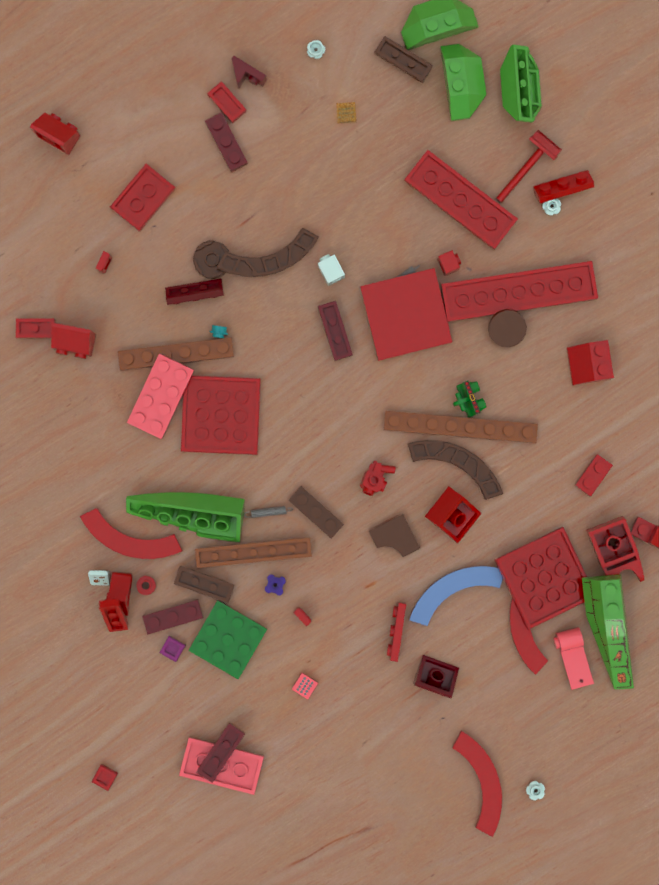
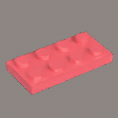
[127,353,194,439]
[179,737,264,795]

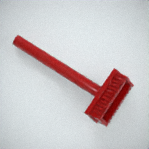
[496,130,562,203]

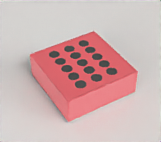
[292,673,318,699]

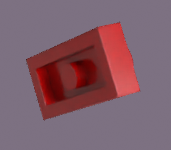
[16,318,55,338]
[574,454,613,497]

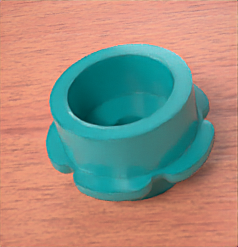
[209,325,228,338]

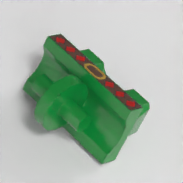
[453,380,487,418]

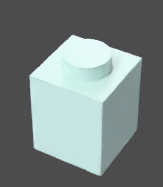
[318,254,345,286]

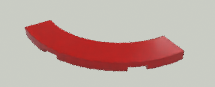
[80,508,183,559]
[509,598,548,675]
[452,731,502,837]

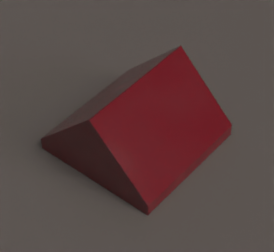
[413,655,459,699]

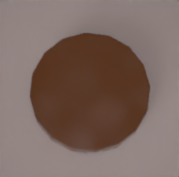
[193,240,230,279]
[488,309,527,347]

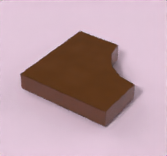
[369,514,420,557]

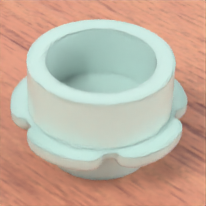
[307,40,325,59]
[542,199,561,215]
[526,781,545,800]

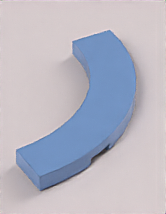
[409,566,503,626]

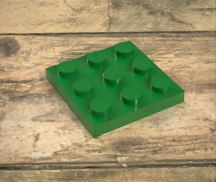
[188,600,267,679]

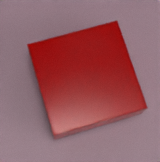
[96,251,112,274]
[293,607,312,627]
[91,764,118,791]

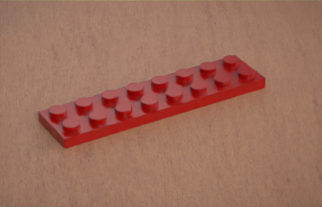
[441,261,598,322]

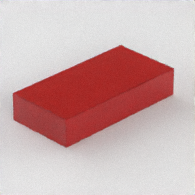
[207,81,247,123]

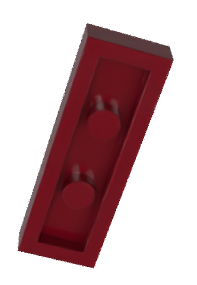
[205,112,248,172]
[165,278,224,305]
[318,301,353,361]
[142,600,204,635]
[197,722,246,783]

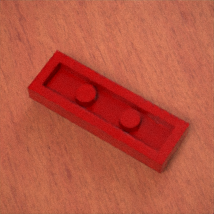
[533,170,594,203]
[99,598,128,632]
[387,602,406,662]

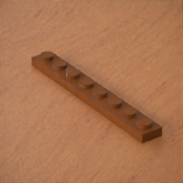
[384,411,538,443]

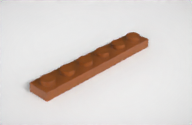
[118,338,234,371]
[195,537,312,568]

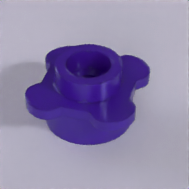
[265,574,286,596]

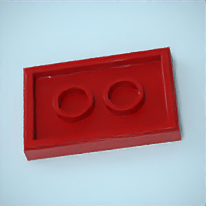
[110,164,176,232]

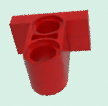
[107,572,132,616]

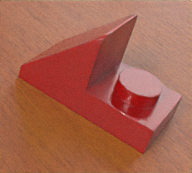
[630,517,659,549]

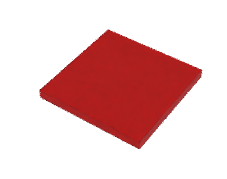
[360,268,452,361]
[181,376,261,455]
[494,527,587,630]

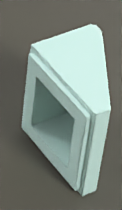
[88,570,110,586]

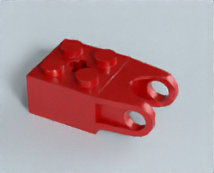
[586,516,644,582]

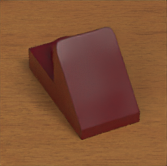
[232,56,267,89]

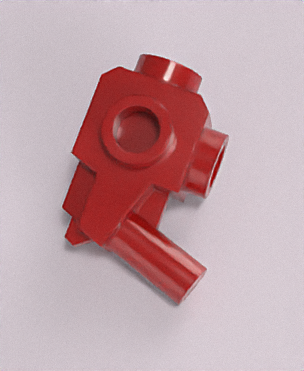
[360,461,396,496]

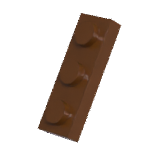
[374,36,433,83]
[289,486,344,539]
[174,566,235,603]

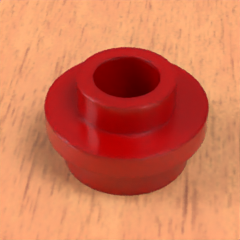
[136,576,156,595]

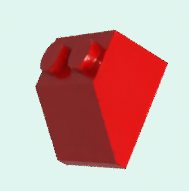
[30,113,80,155]
[51,323,96,359]
[567,340,614,385]
[425,486,482,543]

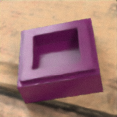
[159,636,186,662]

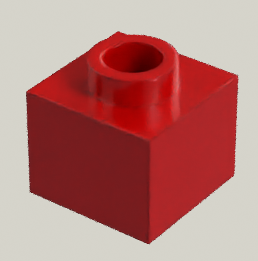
[437,250,461,276]

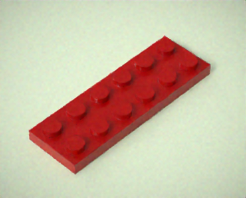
[404,150,518,250]

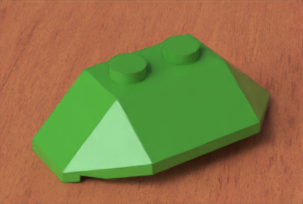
[401,0,479,50]
[440,44,487,121]
[500,45,542,123]

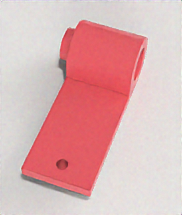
[553,627,594,690]

